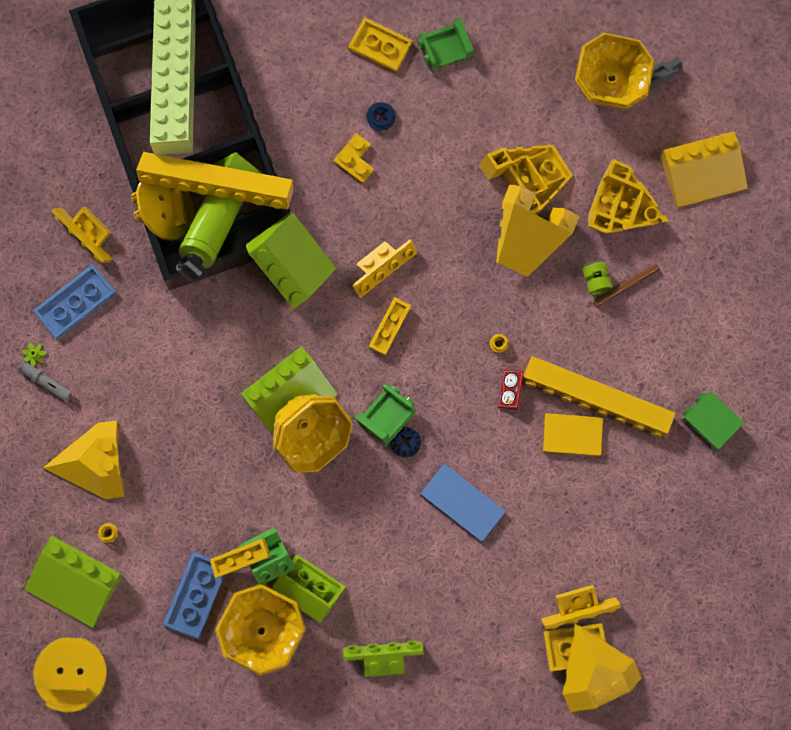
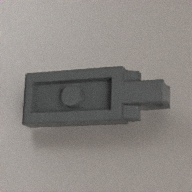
[649,57,683,92]

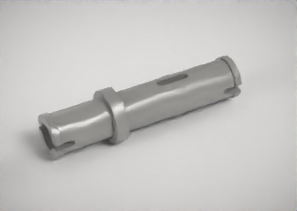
[18,360,72,402]

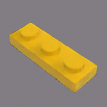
[368,297,411,356]
[210,539,271,578]

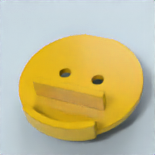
[131,182,196,241]
[33,637,107,712]

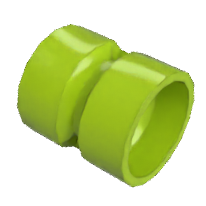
[582,262,613,295]

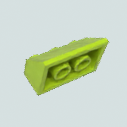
[272,554,346,623]

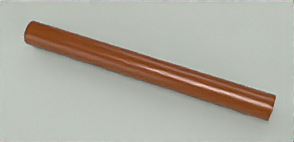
[593,264,660,308]

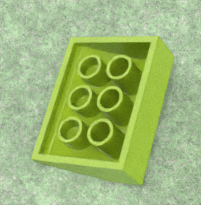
[246,211,336,309]
[241,346,338,436]
[24,535,123,628]

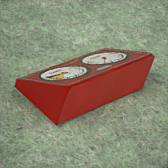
[498,370,524,411]

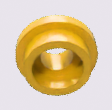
[489,334,509,353]
[98,523,118,543]

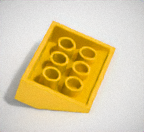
[660,131,748,208]

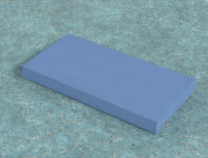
[33,264,117,340]
[420,464,506,543]
[162,552,226,640]

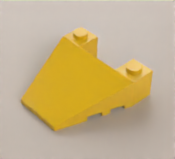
[479,145,573,215]
[496,185,580,277]

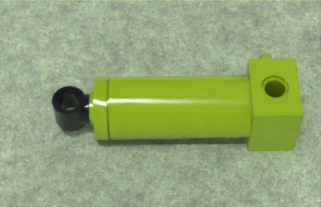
[176,152,262,282]

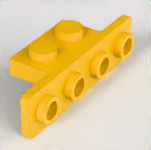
[52,207,113,263]
[352,240,418,298]
[541,585,621,630]

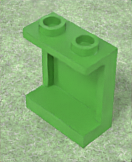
[417,18,474,71]
[354,384,416,446]
[681,391,744,452]
[239,527,295,585]

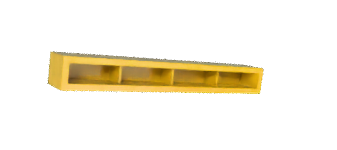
[136,152,294,210]
[522,356,675,438]

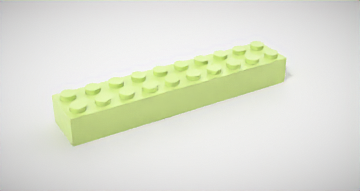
[150,0,196,155]

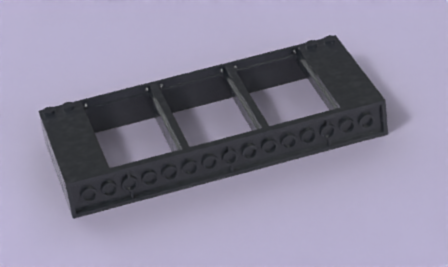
[69,0,291,291]

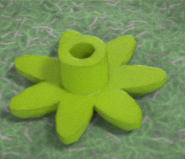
[22,343,47,367]

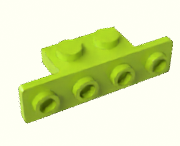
[343,641,423,677]

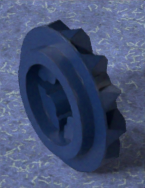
[366,102,396,132]
[390,426,421,458]

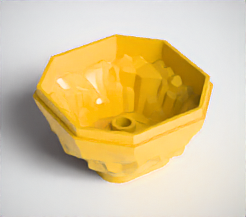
[575,33,655,110]
[273,394,353,473]
[215,584,306,676]

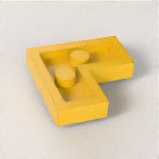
[333,133,374,184]

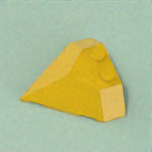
[588,159,669,234]
[43,421,124,499]
[562,623,642,712]

